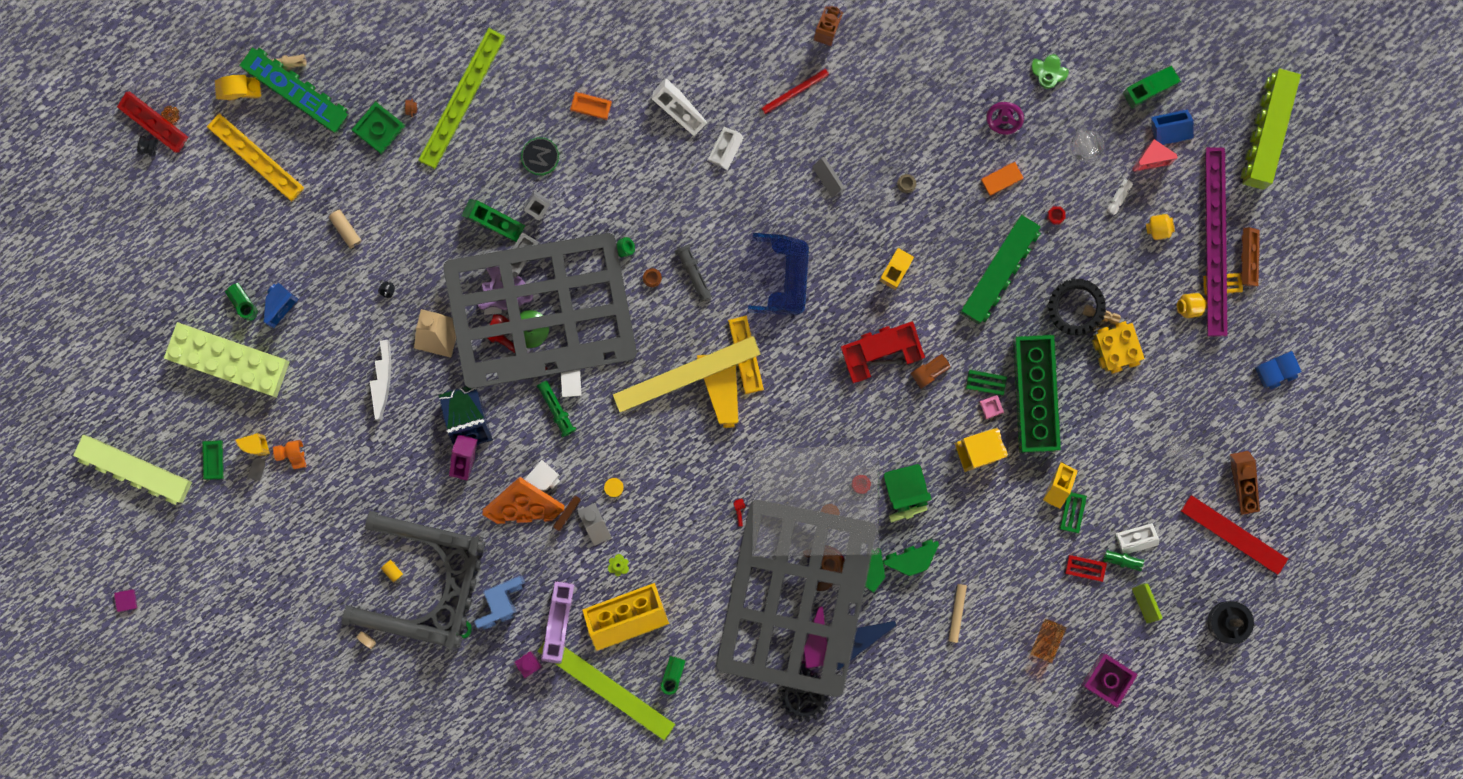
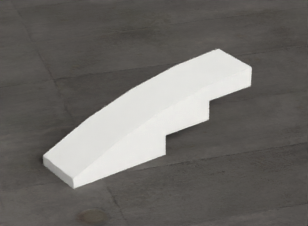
[370,340,391,420]

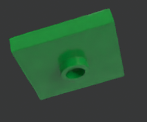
[351,101,405,155]

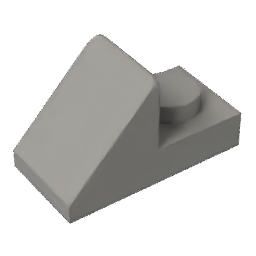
[578,503,612,546]

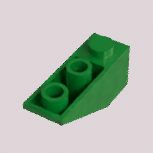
[1122,65,1181,109]

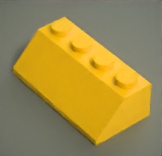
[582,583,669,651]

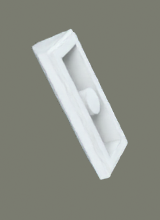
[707,127,744,170]
[1116,523,1159,554]

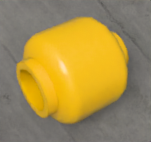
[1146,214,1175,240]
[1177,293,1207,318]

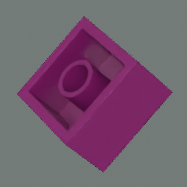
[1081,653,1138,708]

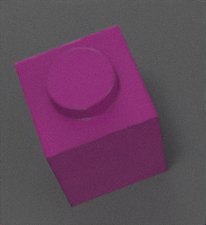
[514,650,542,678]

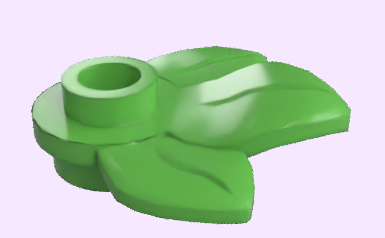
[1032,54,1069,89]

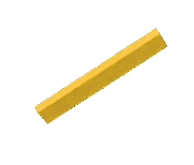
[207,113,304,202]

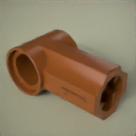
[910,354,951,389]

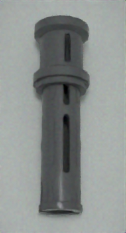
[674,244,712,302]

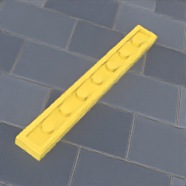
[613,336,761,412]

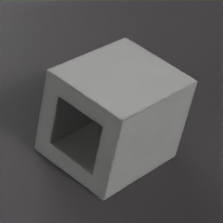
[524,190,550,221]

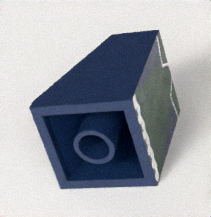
[439,385,493,445]

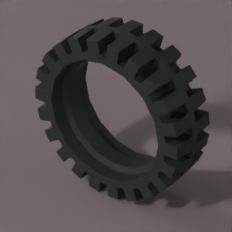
[1048,278,1106,336]

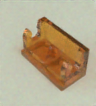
[1030,619,1067,663]

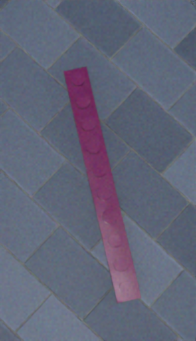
[1205,147,1228,337]

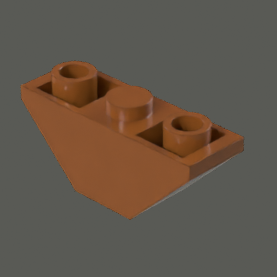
[813,6,843,46]

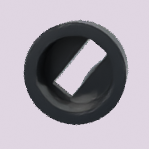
[378,281,395,298]

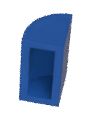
[1151,109,1194,145]

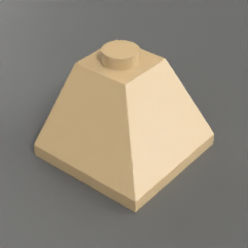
[414,309,456,358]

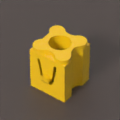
[954,428,1008,472]

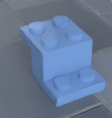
[475,576,525,630]

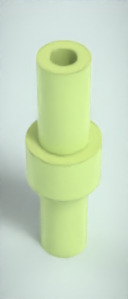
[889,506,927,523]

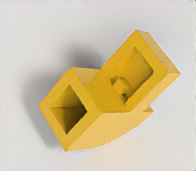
[215,75,261,100]

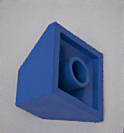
[264,283,299,328]

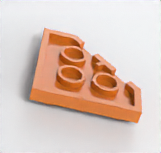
[482,477,564,524]

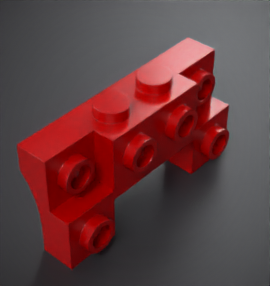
[840,321,925,384]

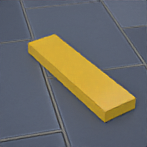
[728,316,764,394]

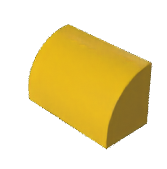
[235,433,270,456]

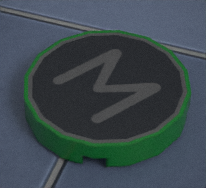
[521,137,559,176]

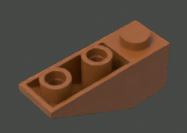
[1230,451,1260,515]

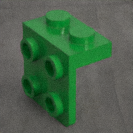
[884,464,932,513]

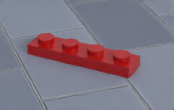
[117,91,189,153]

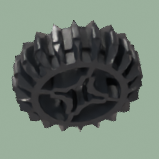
[778,670,830,722]

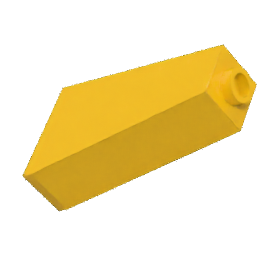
[697,355,738,428]

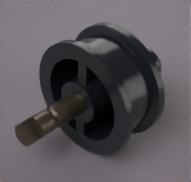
[1207,601,1254,644]

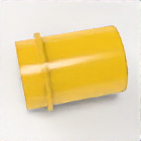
[381,560,403,583]

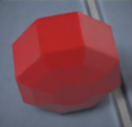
[1047,206,1066,225]

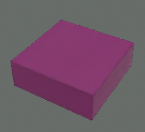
[114,589,138,612]

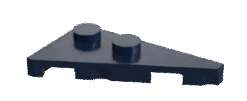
[837,621,896,670]

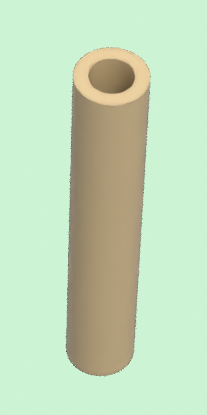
[948,584,967,643]

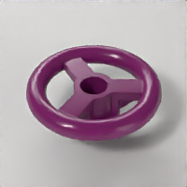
[986,102,1024,135]

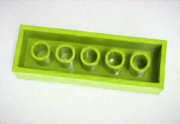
[1240,68,1301,190]

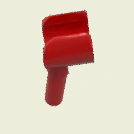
[734,498,746,527]

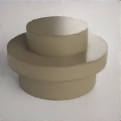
[897,174,916,193]

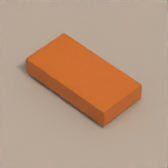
[570,92,612,120]
[981,162,1023,196]

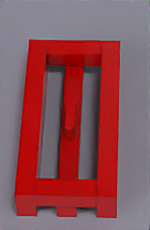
[1065,555,1107,582]

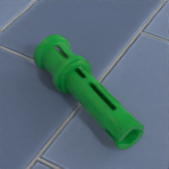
[537,380,577,438]

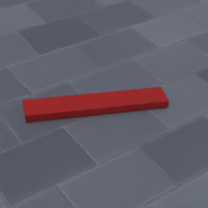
[1180,495,1288,575]

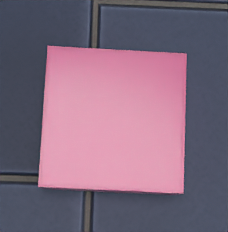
[979,395,1004,419]

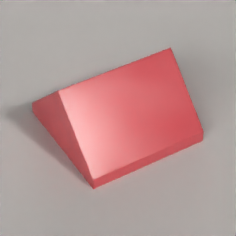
[1133,139,1178,172]

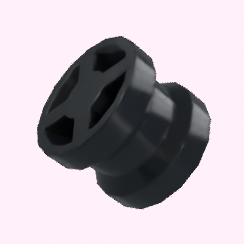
[137,136,158,157]

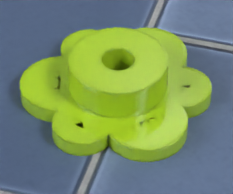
[608,554,629,576]

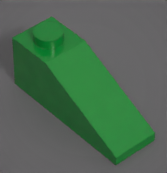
[461,199,525,242]

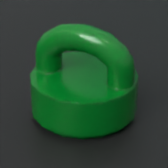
[616,237,635,258]

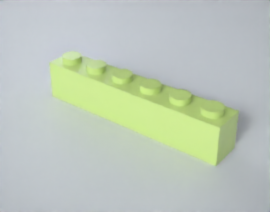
[73,435,192,505]

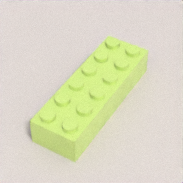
[164,322,290,398]

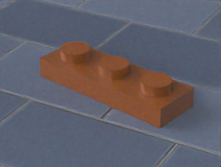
[1241,227,1260,287]

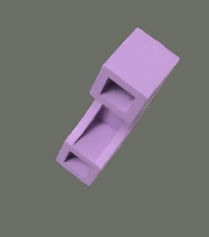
[541,581,574,664]

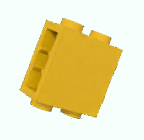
[1092,321,1145,374]

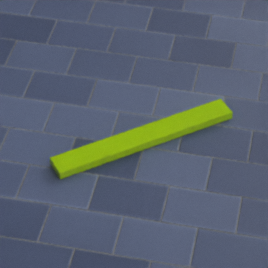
[418,28,506,170]
[537,642,675,740]

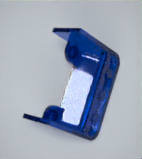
[748,233,809,316]

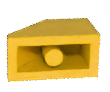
[1043,462,1078,509]

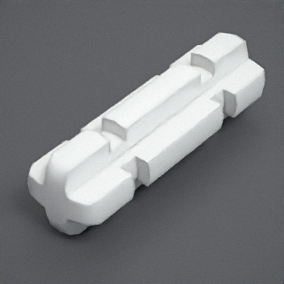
[1107,179,1133,215]

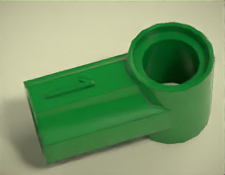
[225,283,258,321]
[661,656,686,695]

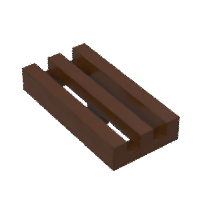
[553,495,581,531]

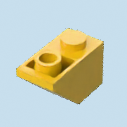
[879,248,914,290]

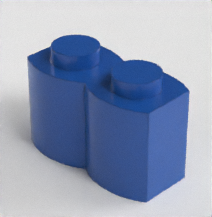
[1254,351,1302,390]

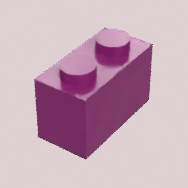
[449,435,477,481]

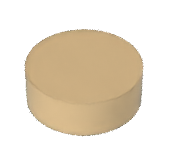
[356,632,376,649]

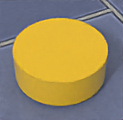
[604,478,624,497]

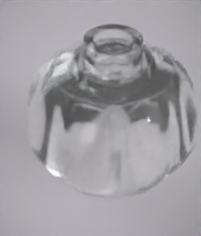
[1069,127,1105,164]

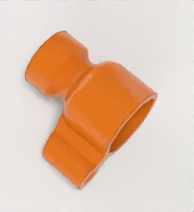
[273,440,306,469]

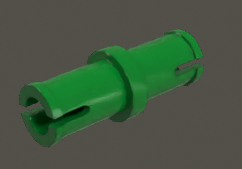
[1103,550,1144,572]

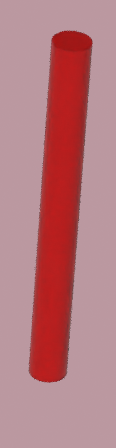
[761,69,829,114]

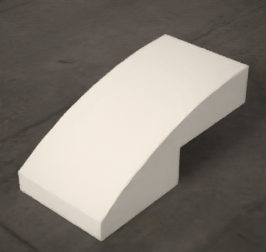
[561,369,582,397]

